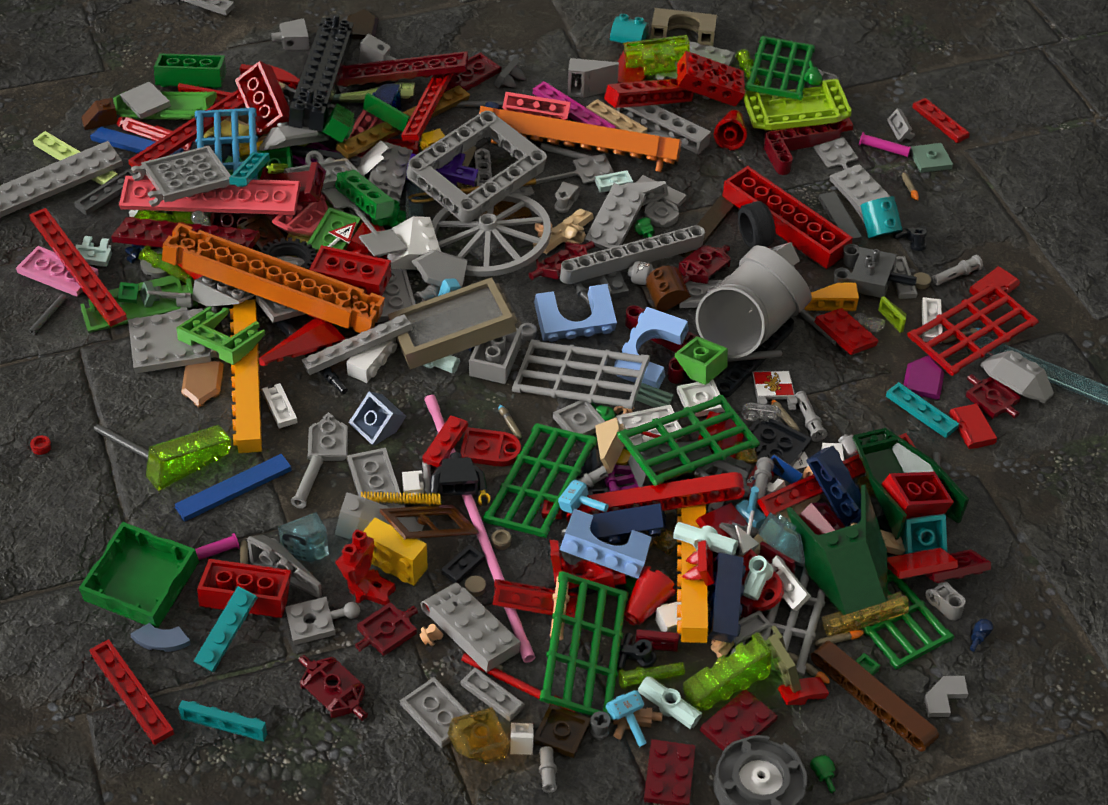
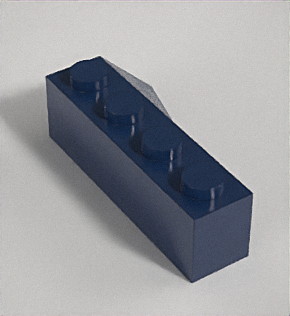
[806,445,861,527]
[590,503,666,543]
[707,552,746,643]

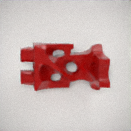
[335,529,396,606]
[550,540,626,595]

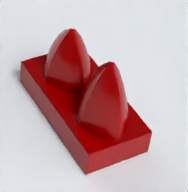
[682,540,714,586]

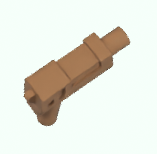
[613,708,662,739]

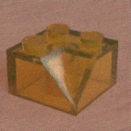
[448,707,510,764]

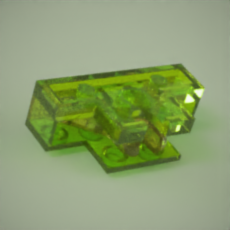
[623,35,690,75]

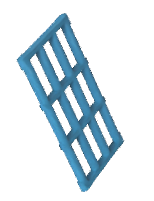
[195,108,258,180]

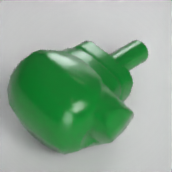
[804,61,823,86]
[634,217,655,238]
[590,403,616,422]
[810,755,836,793]

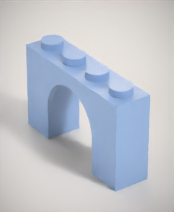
[534,284,617,342]
[614,307,689,389]
[560,509,651,579]

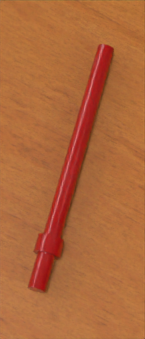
[461,653,577,713]

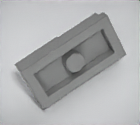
[887,108,915,142]

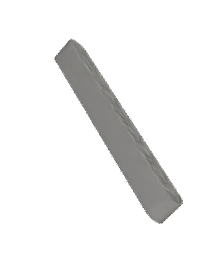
[560,225,705,284]

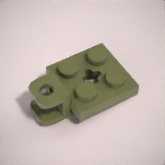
[756,625,801,693]

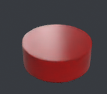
[30,435,51,455]

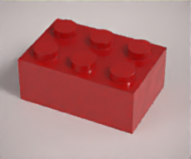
[881,472,954,518]

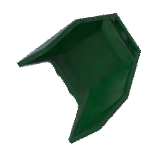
[852,428,969,540]
[787,485,888,621]

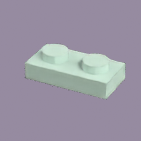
[595,170,633,193]

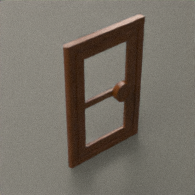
[380,505,479,539]

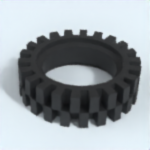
[260,237,317,270]

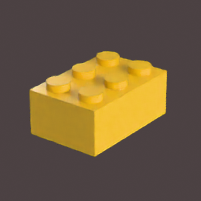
[363,517,428,586]

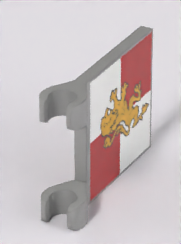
[752,371,797,411]

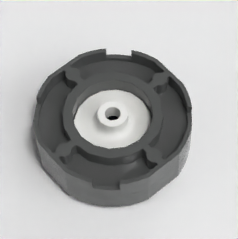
[713,735,807,805]

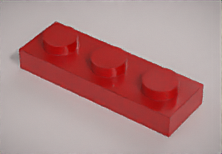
[422,415,468,468]

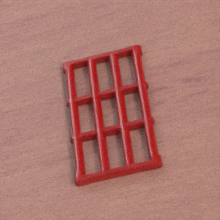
[907,283,1039,376]

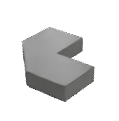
[924,676,968,717]

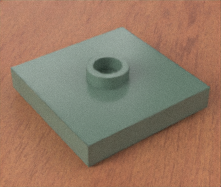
[910,143,953,173]

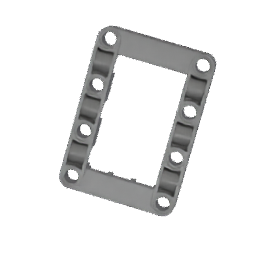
[407,111,547,223]

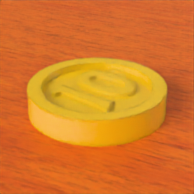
[616,448,630,465]

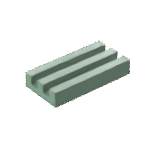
[636,383,673,408]

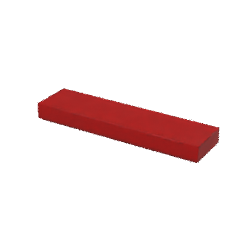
[912,98,970,143]

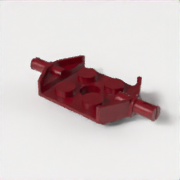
[529,241,595,280]
[678,244,731,284]
[298,654,368,721]

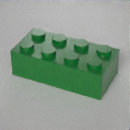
[154,53,226,89]

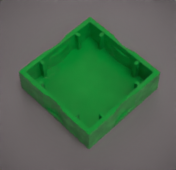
[79,522,199,628]

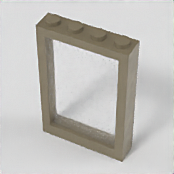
[388,277,518,370]

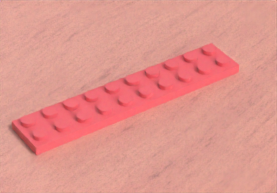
[119,176,300,215]

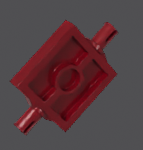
[966,374,1021,419]
[355,602,418,656]

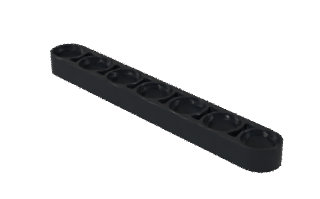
[716,317,794,398]

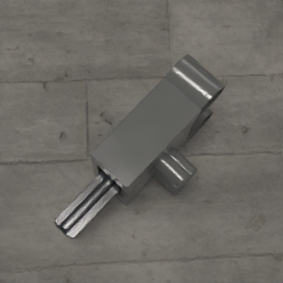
[834,244,917,298]

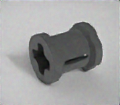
[590,711,611,740]

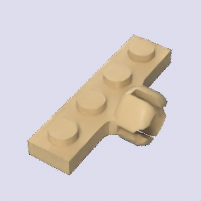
[533,209,594,254]

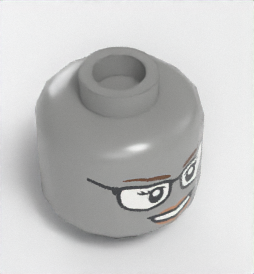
[628,261,655,286]

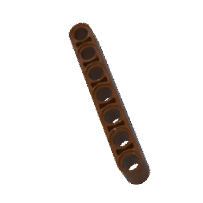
[811,641,939,752]

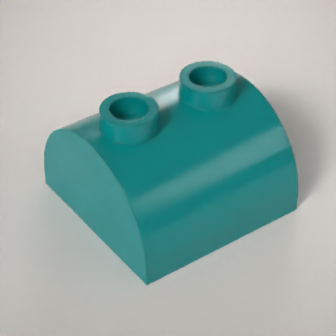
[610,14,649,47]
[860,196,903,239]
[900,514,948,554]

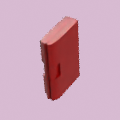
[969,266,1020,305]
[948,403,997,449]

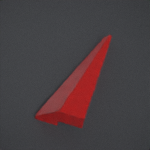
[259,319,345,366]

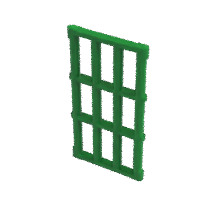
[745,36,815,100]
[617,395,760,486]
[482,423,598,538]
[855,568,955,670]
[540,572,629,721]

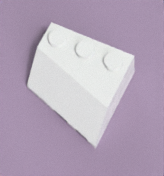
[387,216,441,270]

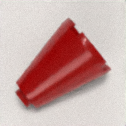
[714,110,747,150]
[624,566,677,626]

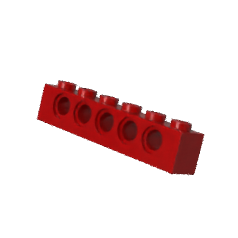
[604,79,694,108]

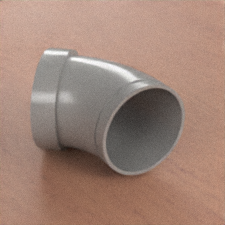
[696,245,812,358]

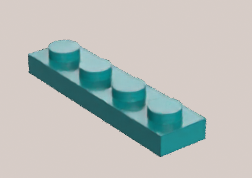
[229,152,270,187]
[886,382,959,438]
[194,586,258,673]
[179,700,267,741]

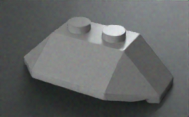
[259,122,329,151]
[980,350,1054,403]

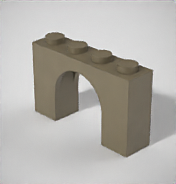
[650,8,717,46]

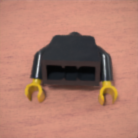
[429,452,491,506]

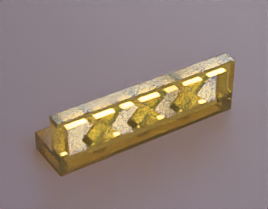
[821,592,909,636]

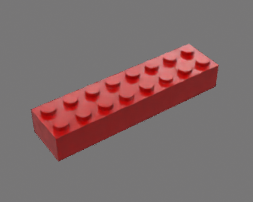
[722,166,853,269]

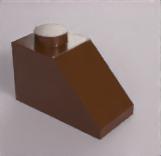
[81,98,118,130]

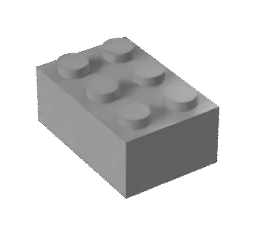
[469,328,522,384]

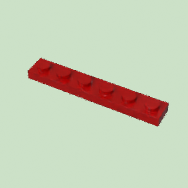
[90,639,174,745]

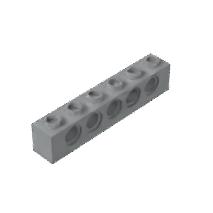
[617,105,711,155]

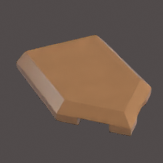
[181,361,224,408]

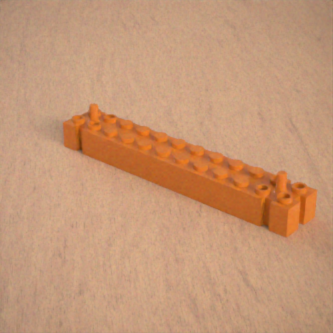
[479,106,682,172]
[162,223,385,333]

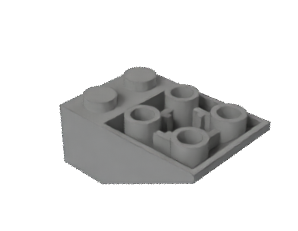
[567,58,619,98]
[192,276,255,306]

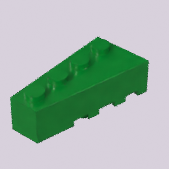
[323,104,355,143]

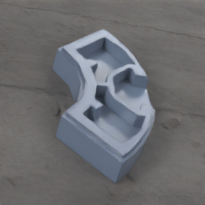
[131,623,191,652]

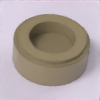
[914,272,931,289]
[491,529,512,550]
[465,576,486,597]

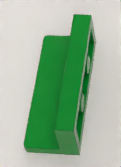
[363,93,411,132]

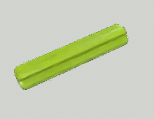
[266,163,288,174]

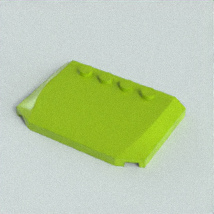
[743,79,851,130]

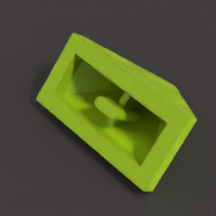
[878,296,906,333]

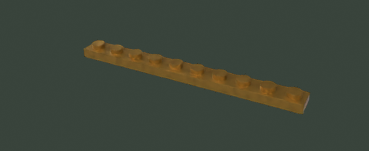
[336,85,470,159]

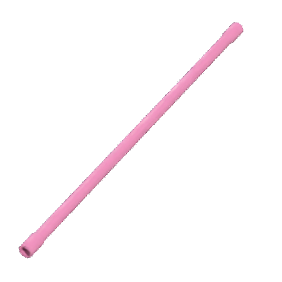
[425,395,535,663]

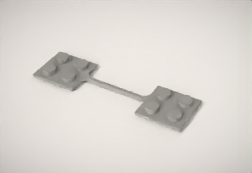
[813,137,864,222]
[492,153,614,202]
[322,187,407,257]

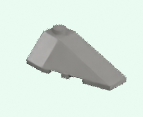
[335,492,424,540]
[247,535,322,598]

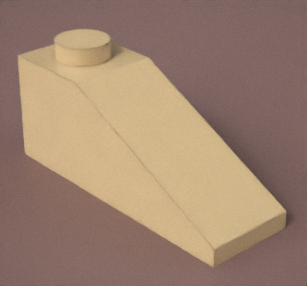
[595,417,626,474]

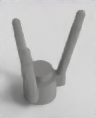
[147,291,193,314]

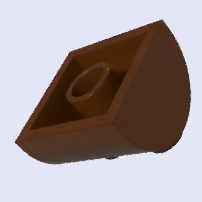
[646,265,691,312]

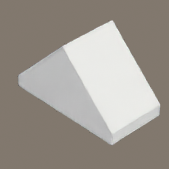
[510,723,533,755]

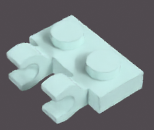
[75,236,112,267]

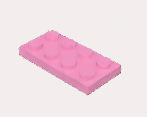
[16,246,99,297]

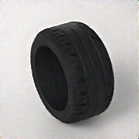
[738,201,776,248]

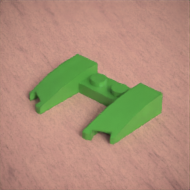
[176,306,265,365]

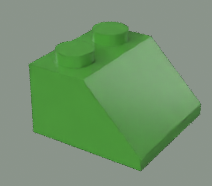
[675,336,728,385]

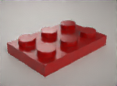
[814,308,879,355]

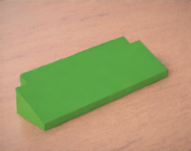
[113,92,217,119]
[80,275,198,333]

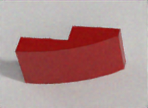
[778,677,829,705]

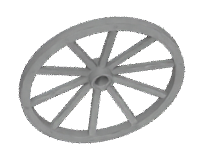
[432,192,551,277]

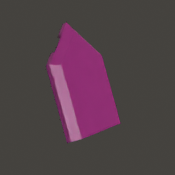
[903,355,945,400]

